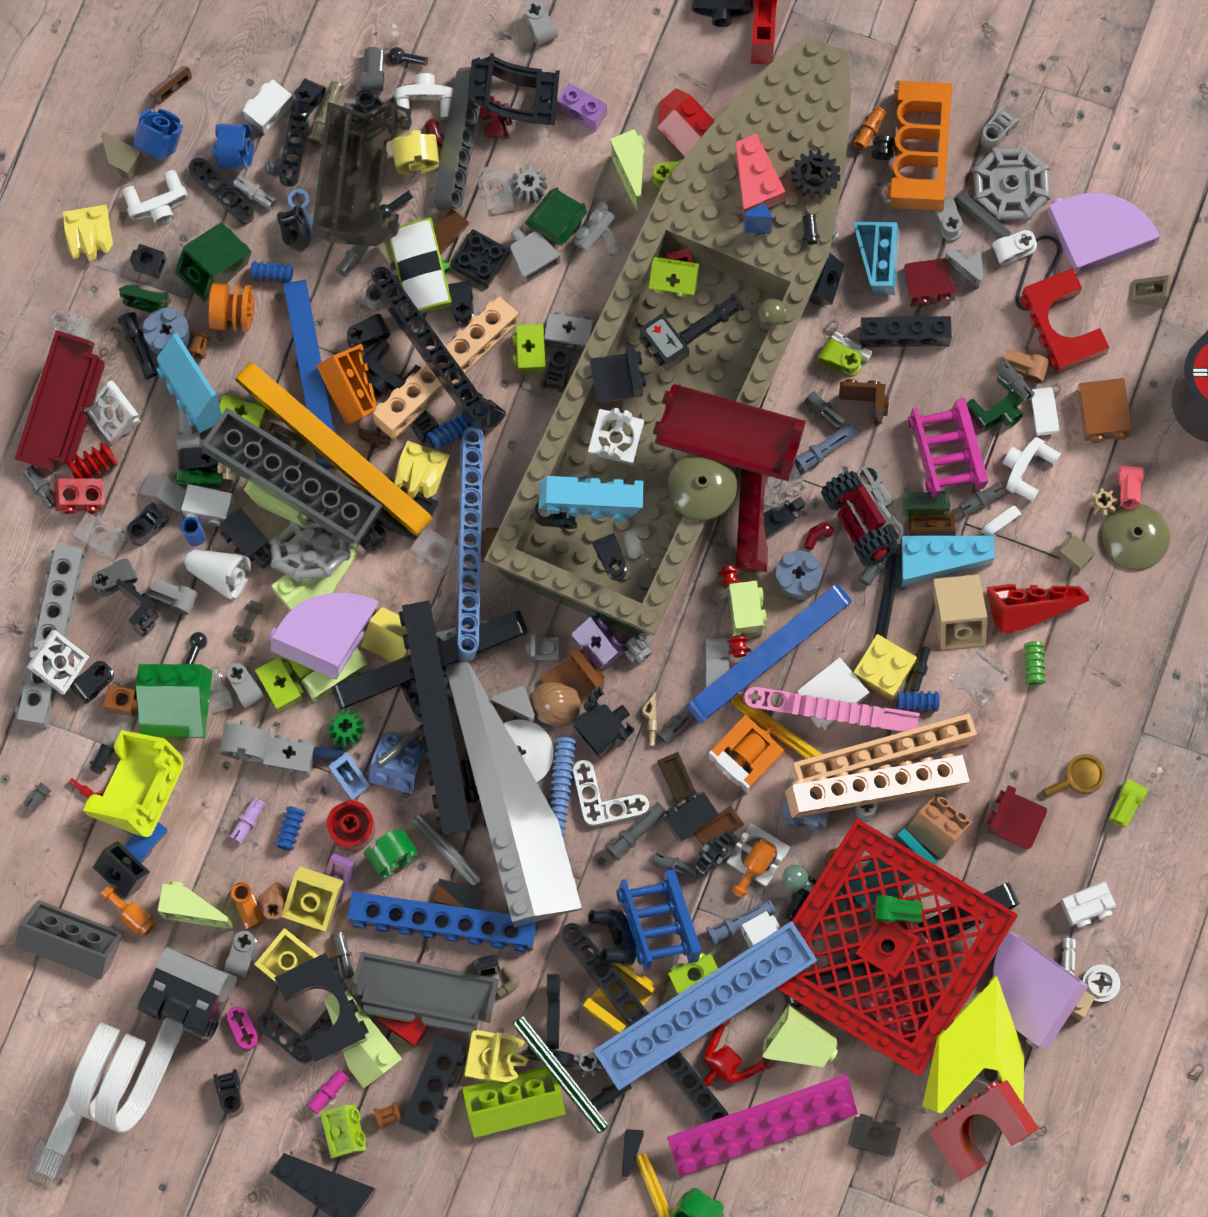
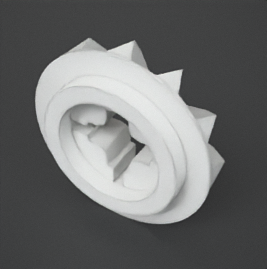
[1082,964,1120,1002]

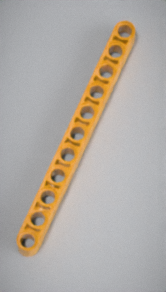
[234,362,433,536]

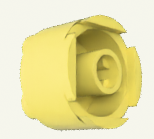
[392,130,439,175]

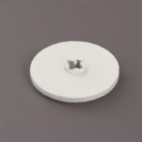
[503,720,554,783]

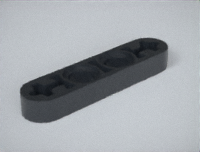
[279,114,309,187]
[189,157,255,224]

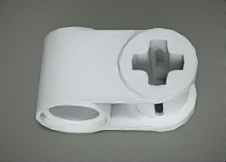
[992,230,1037,266]

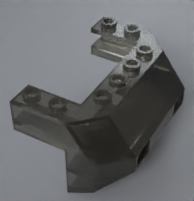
[312,102,412,246]

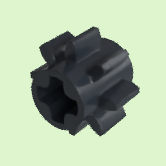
[360,523,386,551]

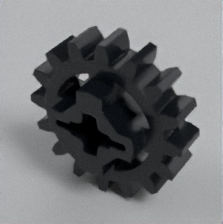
[791,150,840,199]
[695,830,737,874]

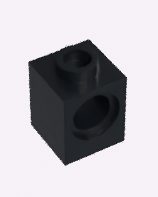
[130,243,167,279]

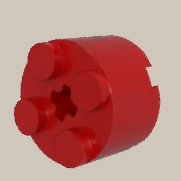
[327,800,375,851]

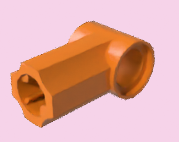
[231,882,265,930]

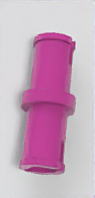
[307,1069,349,1115]

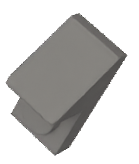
[945,247,983,288]

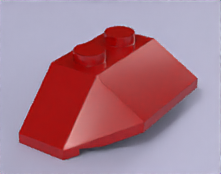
[657,88,715,157]

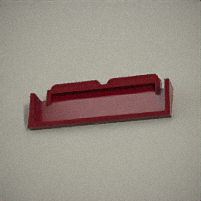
[15,330,105,472]

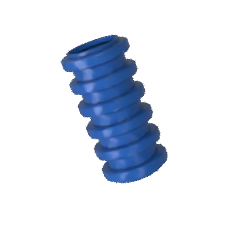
[250,261,293,283]
[427,414,469,450]
[180,516,205,546]
[897,691,940,712]
[274,806,306,851]

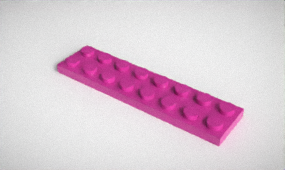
[667,1074,858,1177]

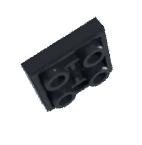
[450,229,510,288]

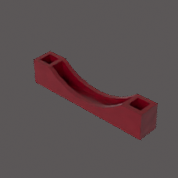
[736,468,768,572]

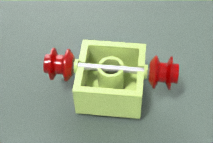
[717,566,767,658]

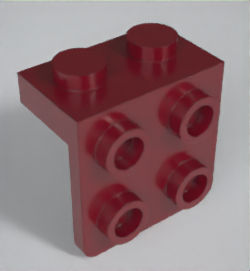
[904,258,956,307]
[986,785,1047,850]

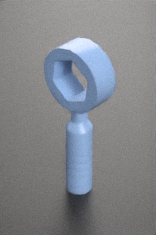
[288,189,321,240]

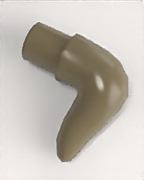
[497,967,519,998]

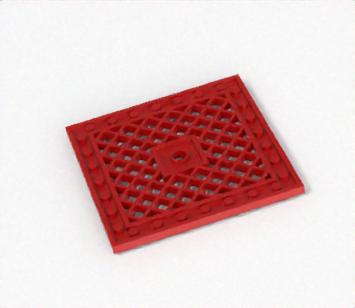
[776,818,1018,1077]

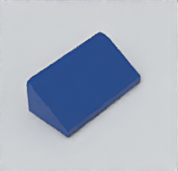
[743,204,773,234]

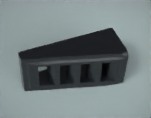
[474,955,500,976]
[622,1129,644,1180]

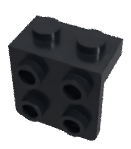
[590,344,646,403]
[115,579,160,637]

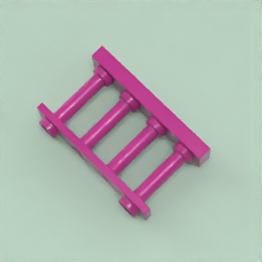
[908,398,988,499]

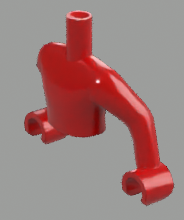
[703,1019,776,1087]

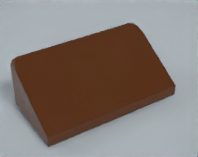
[149,66,192,105]
[909,515,956,536]

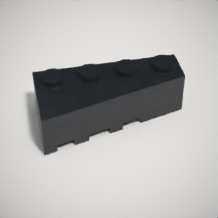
[270,1153,377,1217]

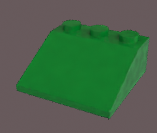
[136,664,213,738]

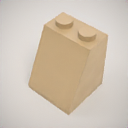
[933,575,987,650]

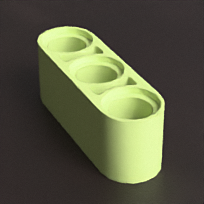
[301,648,369,702]

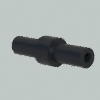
[910,646,931,693]

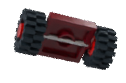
[821,471,899,566]

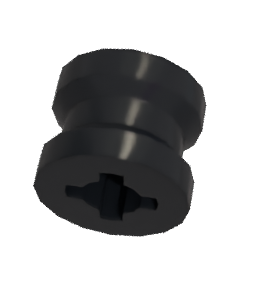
[872,135,895,160]

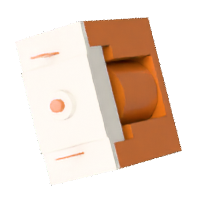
[708,715,784,794]

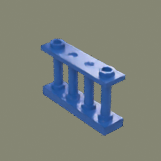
[616,869,702,972]

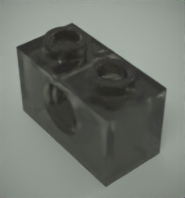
[847,1114,901,1158]

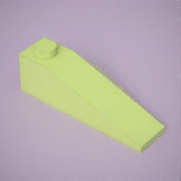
[324,991,402,1088]

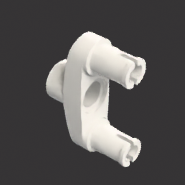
[394,73,453,121]
[122,170,188,225]
[1002,437,1061,502]

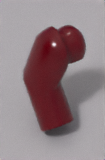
[424,119,444,147]
[803,522,834,550]

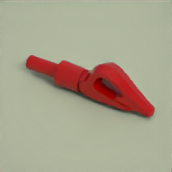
[69,778,104,799]

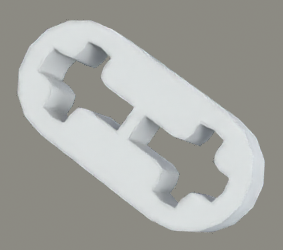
[981,506,1022,537]

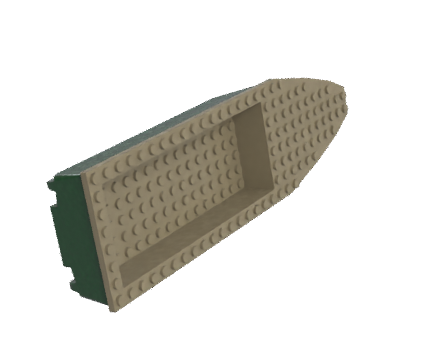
[484,36,851,637]

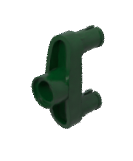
[966,374,1023,431]

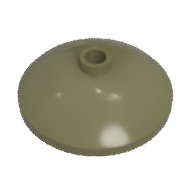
[667,454,737,520]
[1101,504,1170,570]

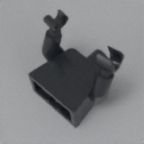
[573,686,635,759]

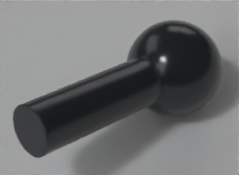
[388,47,428,66]
[375,190,414,222]
[184,632,208,664]
[461,759,480,803]

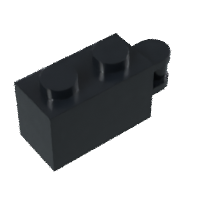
[220,507,272,569]

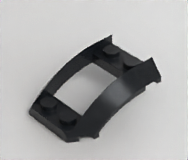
[467,53,560,125]

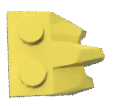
[63,204,113,262]
[393,440,450,498]
[463,1030,529,1082]

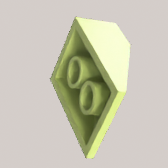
[610,129,646,212]
[158,881,233,929]

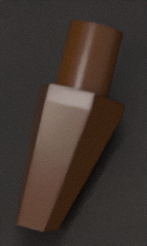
[358,428,391,449]

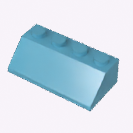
[156,333,222,433]

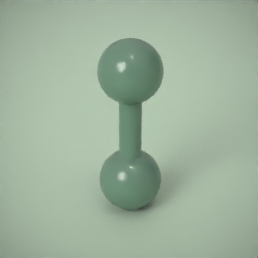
[782,864,850,915]

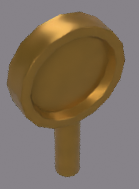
[1043,754,1106,798]

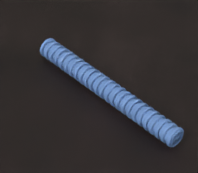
[549,737,576,843]

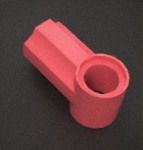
[1118,465,1143,510]

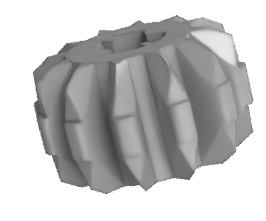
[510,165,548,204]

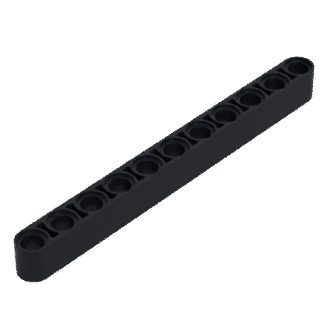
[782,882,1020,1007]
[562,923,729,1123]

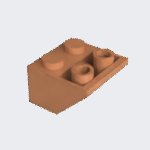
[906,793,973,859]

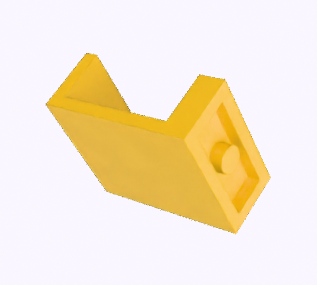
[583,963,655,1034]

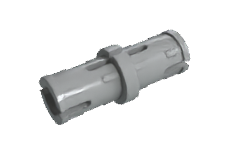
[233,175,277,211]

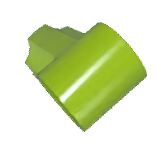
[1109,779,1149,828]

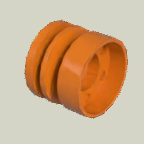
[209,283,255,332]

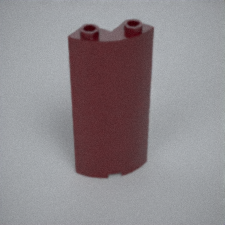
[653,384,806,481]

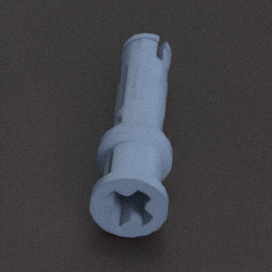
[795,423,858,474]
[706,900,776,947]

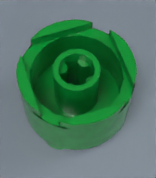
[363,827,418,880]
[669,1188,724,1217]

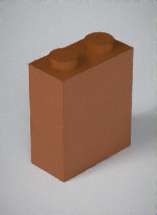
[1077,378,1132,443]

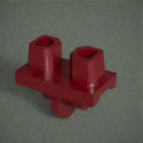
[479,96,514,140]

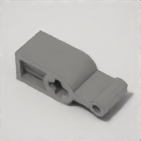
[706,638,729,688]

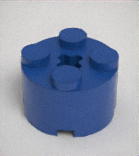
[133,109,183,160]
[213,123,254,169]

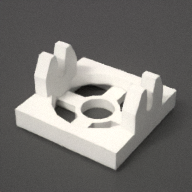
[86,380,141,444]
[588,408,644,465]
[27,630,89,694]
[727,823,791,887]

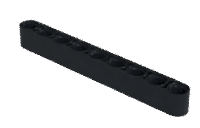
[371,267,490,429]
[331,610,529,710]

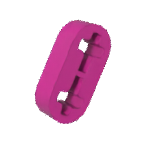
[227,1006,259,1050]

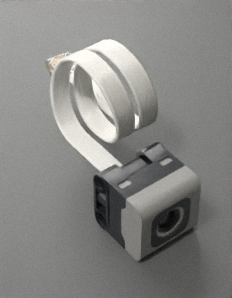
[27,947,237,1189]

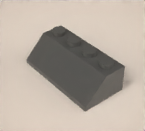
[15,900,124,979]

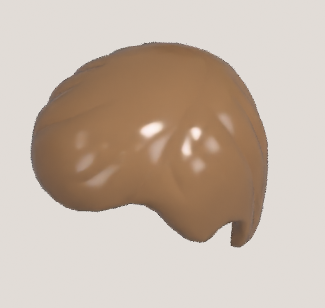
[530,682,580,726]

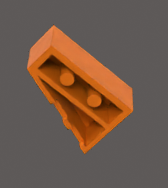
[316,344,377,426]

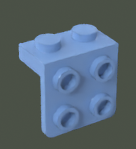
[368,733,427,794]

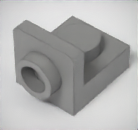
[526,635,559,662]

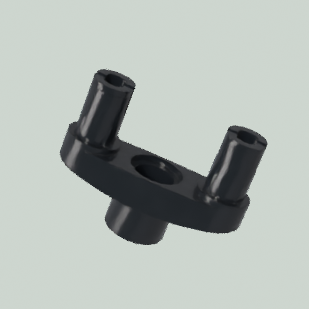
[691,0,753,27]
[362,338,421,396]
[588,908,636,966]

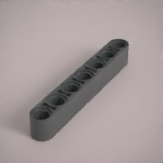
[433,66,480,210]

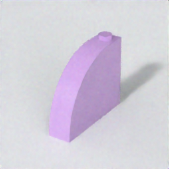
[1047,193,1160,275]
[269,593,379,680]
[993,932,1089,1049]

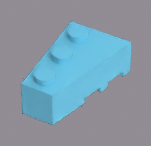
[853,222,900,295]

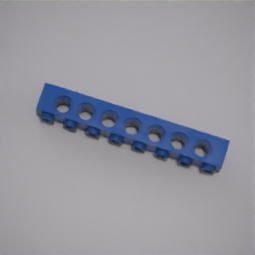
[347,891,537,952]

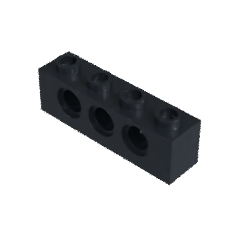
[859,316,952,347]
[401,1035,467,1136]

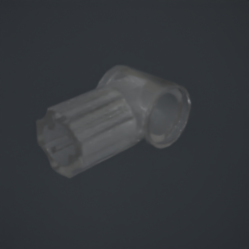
[208,666,235,715]

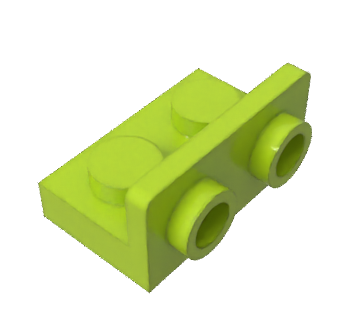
[320,1105,366,1159]

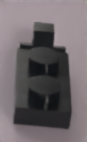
[764,496,806,540]

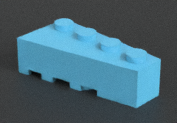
[539,476,643,522]
[901,536,995,587]

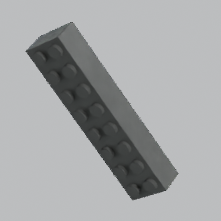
[202,408,382,548]

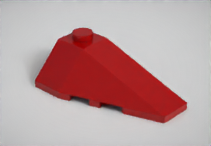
[987,584,1089,633]

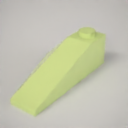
[272,544,359,611]

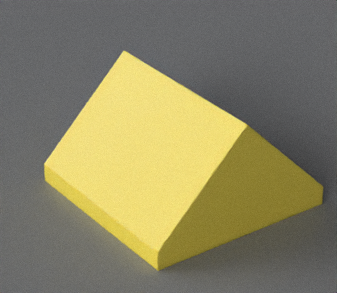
[361,607,410,662]

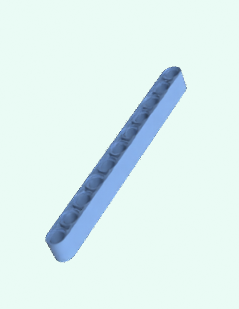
[455,427,483,662]

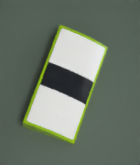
[388,217,452,315]

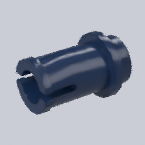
[315,745,343,763]

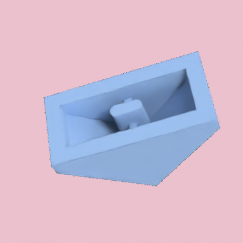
[328,752,370,800]

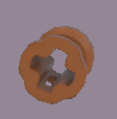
[187,330,211,359]
[374,1102,402,1129]

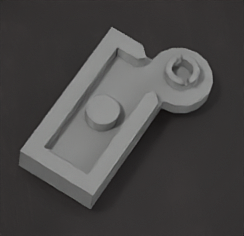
[571,201,615,251]

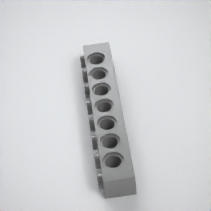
[15,544,86,729]

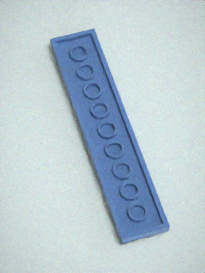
[593,921,818,1091]

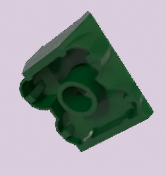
[525,187,587,246]
[119,285,171,313]

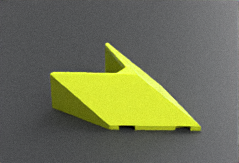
[922,975,1024,1113]

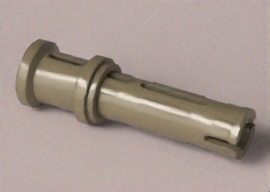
[307,81,344,147]

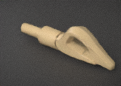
[642,692,657,746]

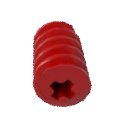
[66,442,118,479]

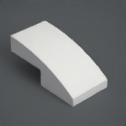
[1031,387,1059,436]

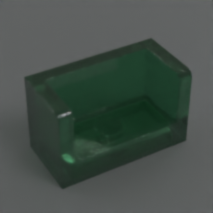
[902,487,950,517]

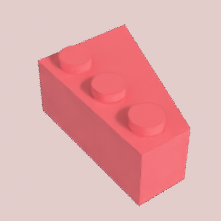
[735,133,785,219]

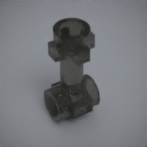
[233,600,263,644]

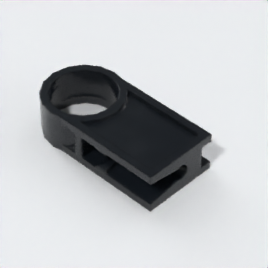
[525,1046,574,1067]

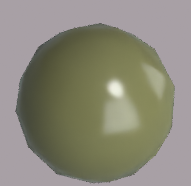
[758,299,787,325]

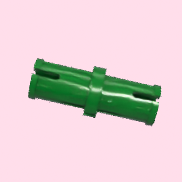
[174,469,222,488]

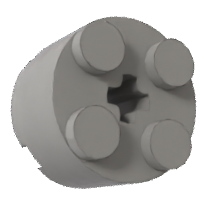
[220,721,270,762]

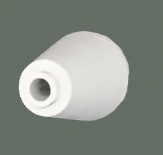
[185,549,251,599]

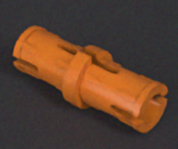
[853,107,887,150]

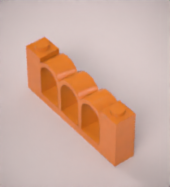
[886,81,952,211]

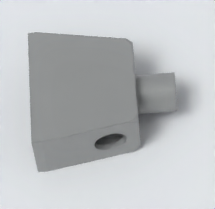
[510,227,560,284]

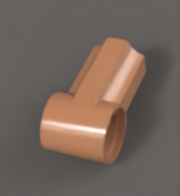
[1003,349,1050,384]
[258,882,288,920]

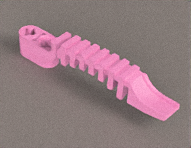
[742,686,920,732]

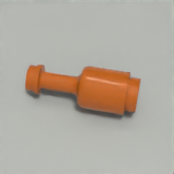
[732,839,777,898]
[100,886,156,937]

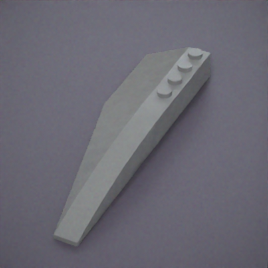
[445,661,582,928]

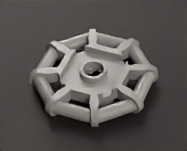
[971,146,1052,222]
[269,520,351,582]

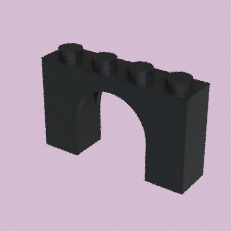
[274,953,369,1065]

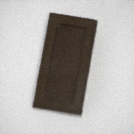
[657,752,696,803]

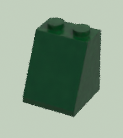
[175,222,252,302]

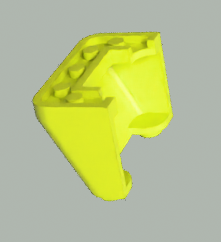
[83,730,184,837]

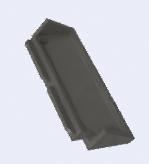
[352,952,499,1034]

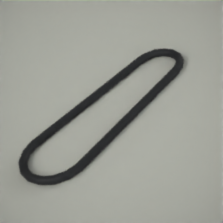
[1015,235,1060,311]

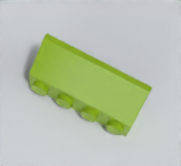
[462,1066,566,1138]

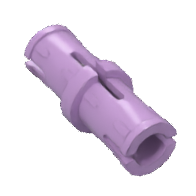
[229,797,266,844]

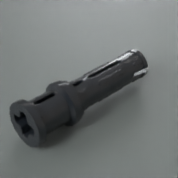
[678,293,745,345]
[117,312,158,379]

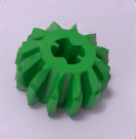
[326,708,366,748]

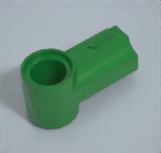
[874,895,923,923]

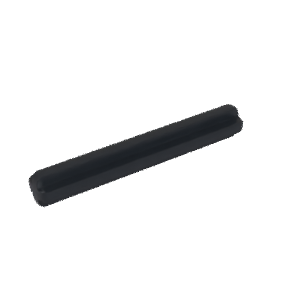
[874,553,901,639]

